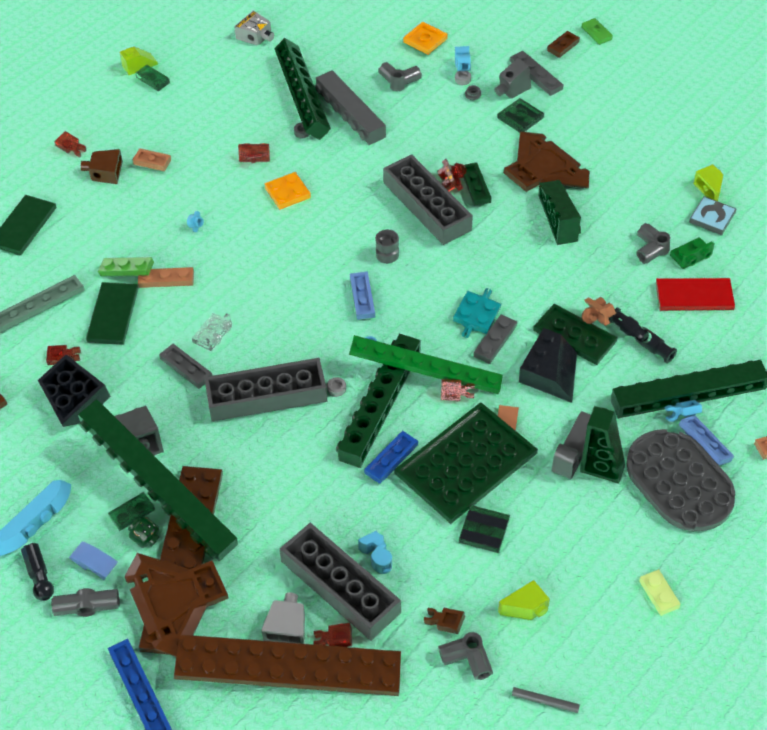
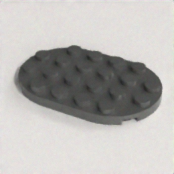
[627,429,735,531]

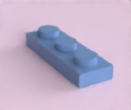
[350,271,375,320]
[679,415,734,466]

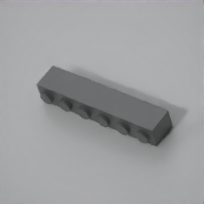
[315,70,386,145]

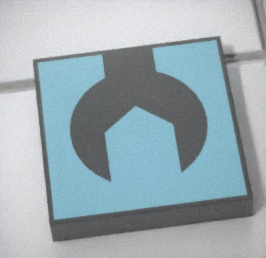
[689,197,736,235]

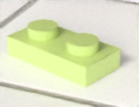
[639,569,681,616]

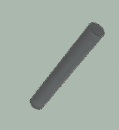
[512,687,580,713]

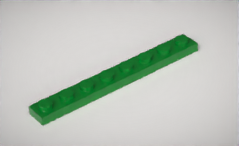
[349,335,503,394]

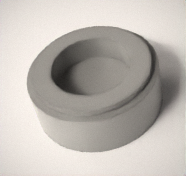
[455,71,471,85]
[327,377,346,397]

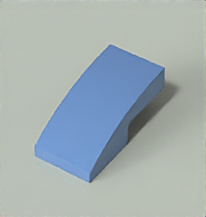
[69,541,118,580]

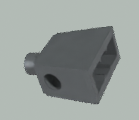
[494,58,531,98]

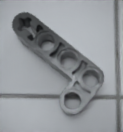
[552,411,591,479]

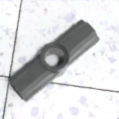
[51,588,120,617]

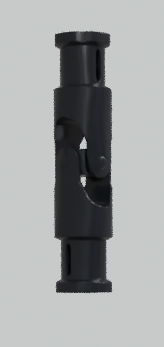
[608,307,677,363]

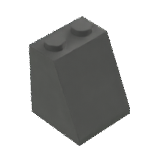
[115,406,164,455]

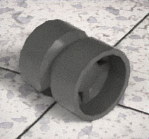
[375,229,399,264]

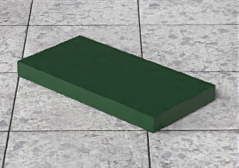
[0,195,57,255]
[86,282,139,345]
[533,304,618,365]

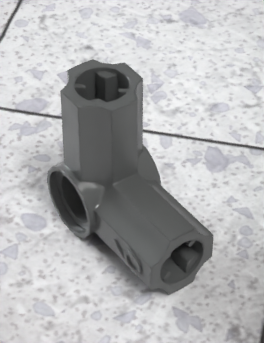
[378,62,422,91]
[637,223,670,264]
[438,632,493,680]

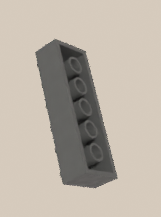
[383,154,473,245]
[204,357,328,422]
[280,522,401,641]

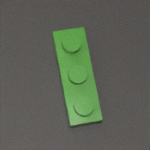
[98,257,154,276]

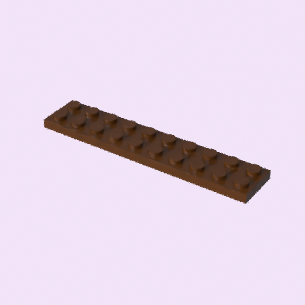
[139,466,223,655]
[174,634,401,696]

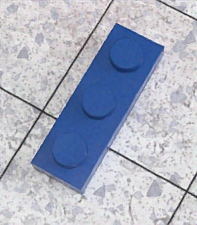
[364,430,418,484]

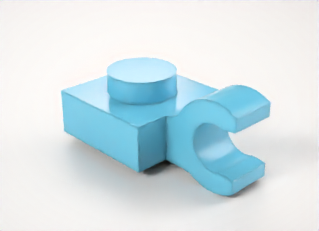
[665,400,702,422]

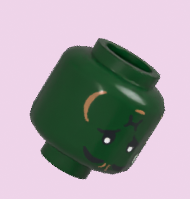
[128,517,160,548]

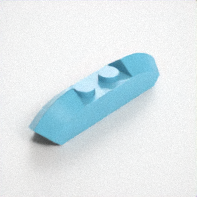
[0,480,71,556]

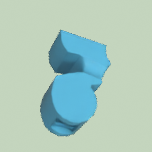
[455,46,471,71]
[358,530,392,574]

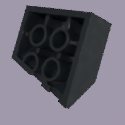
[519,328,577,403]
[38,355,111,427]

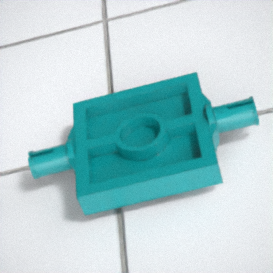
[453,288,501,338]

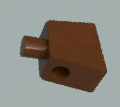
[80,149,123,184]

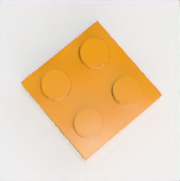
[403,22,448,55]
[264,172,311,210]

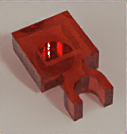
[55,131,86,158]
[46,345,81,365]
[441,379,475,401]
[314,623,352,647]

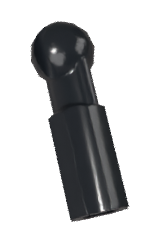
[21,543,54,601]

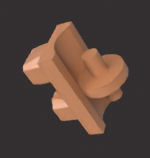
[582,297,616,326]

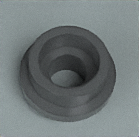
[465,85,481,100]

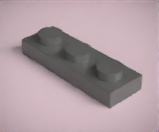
[474,314,517,364]
[159,344,213,389]

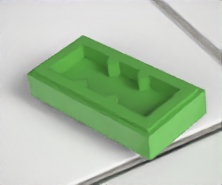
[582,18,613,45]

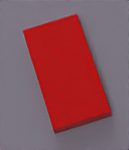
[656,278,735,311]

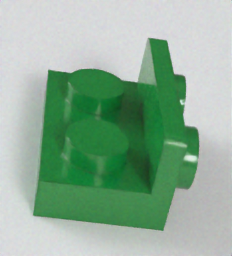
[670,237,714,269]

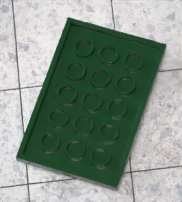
[394,402,538,524]

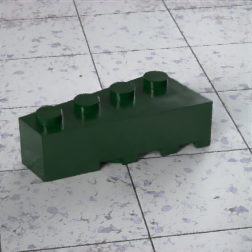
[538,180,581,245]
[580,406,625,484]

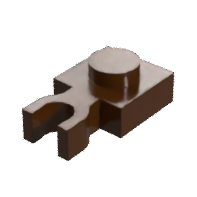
[424,608,465,634]

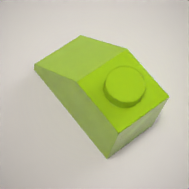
[119,46,158,75]
[693,164,723,201]
[498,580,550,620]

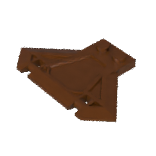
[503,131,590,192]
[124,553,229,657]

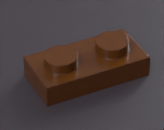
[547,31,580,58]

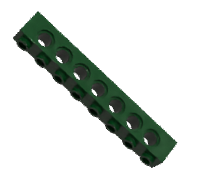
[274,38,331,140]
[336,333,421,468]

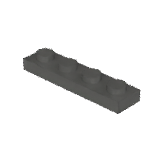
[510,51,564,96]

